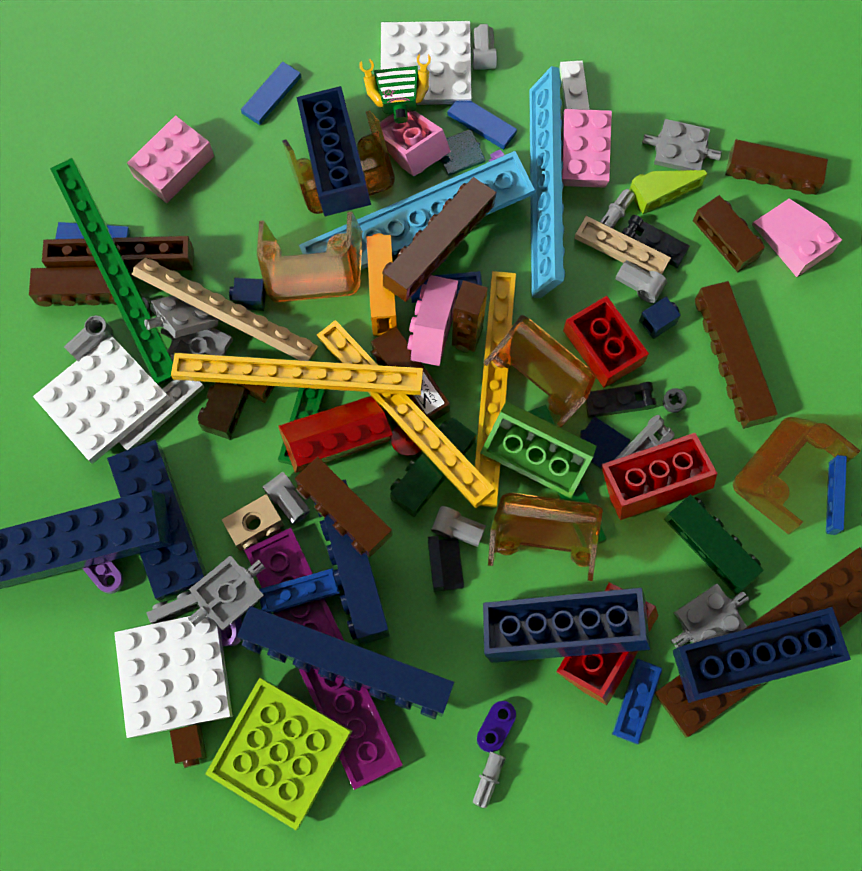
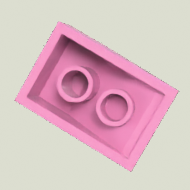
[370,111,451,177]
[752,199,842,277]

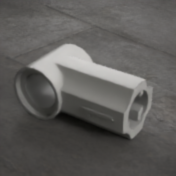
[473,24,497,70]
[615,260,667,303]
[64,315,113,362]
[262,472,311,525]
[431,506,486,547]

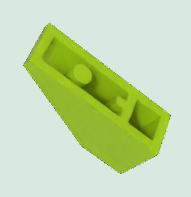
[629,170,707,214]

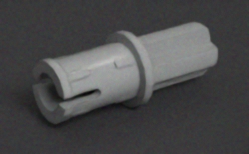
[600,189,635,229]
[473,751,506,808]

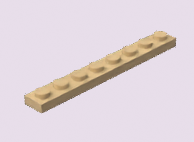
[132,258,318,361]

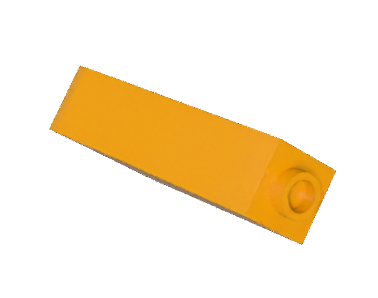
[366,233,397,336]

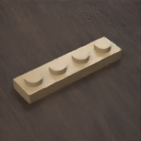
[574,216,671,274]

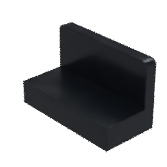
[428,536,464,592]

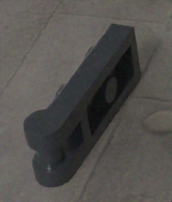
[621,215,690,268]
[584,382,657,418]

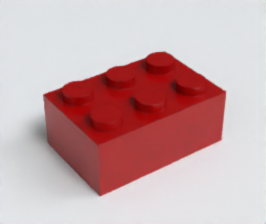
[563,296,649,388]

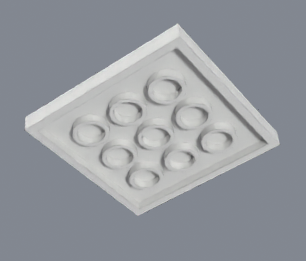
[381,21,471,105]
[33,334,170,464]
[114,616,233,738]

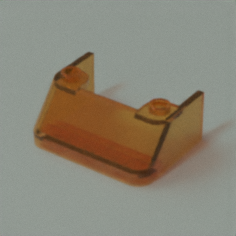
[282,110,395,214]
[257,211,363,302]
[483,315,596,427]
[733,417,861,534]
[488,493,603,581]

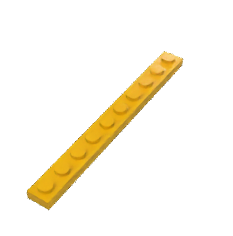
[471,271,516,507]
[317,320,495,508]
[171,353,423,395]

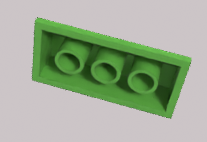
[480,401,597,498]

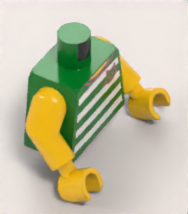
[359,54,431,123]

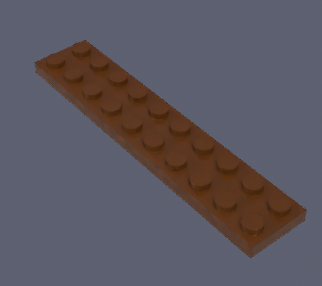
[655,547,862,738]

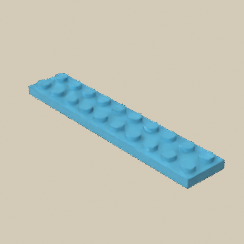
[529,66,565,298]
[299,151,535,289]

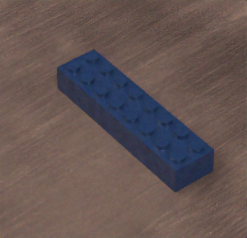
[0,490,173,589]
[237,606,454,720]

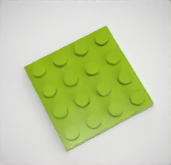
[205,678,352,830]

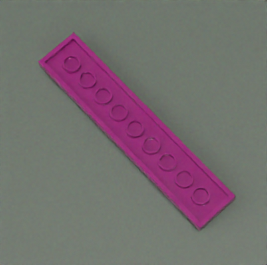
[244,528,403,790]

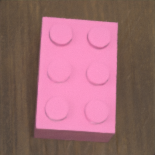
[561,109,612,188]
[127,115,214,203]
[408,275,458,366]

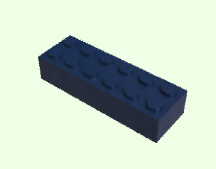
[296,86,371,216]
[107,440,207,602]
[314,479,390,645]
[483,588,650,663]
[673,607,851,703]

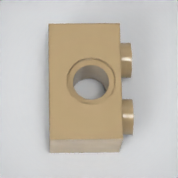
[221,494,284,550]

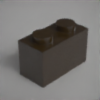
[197,382,248,440]

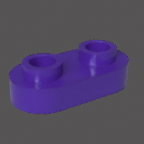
[477,701,516,753]

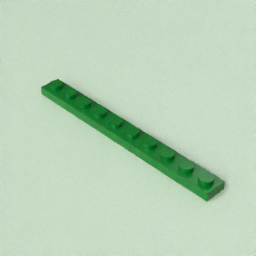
[50,158,173,385]

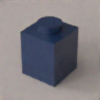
[229,278,267,311]
[639,297,681,339]

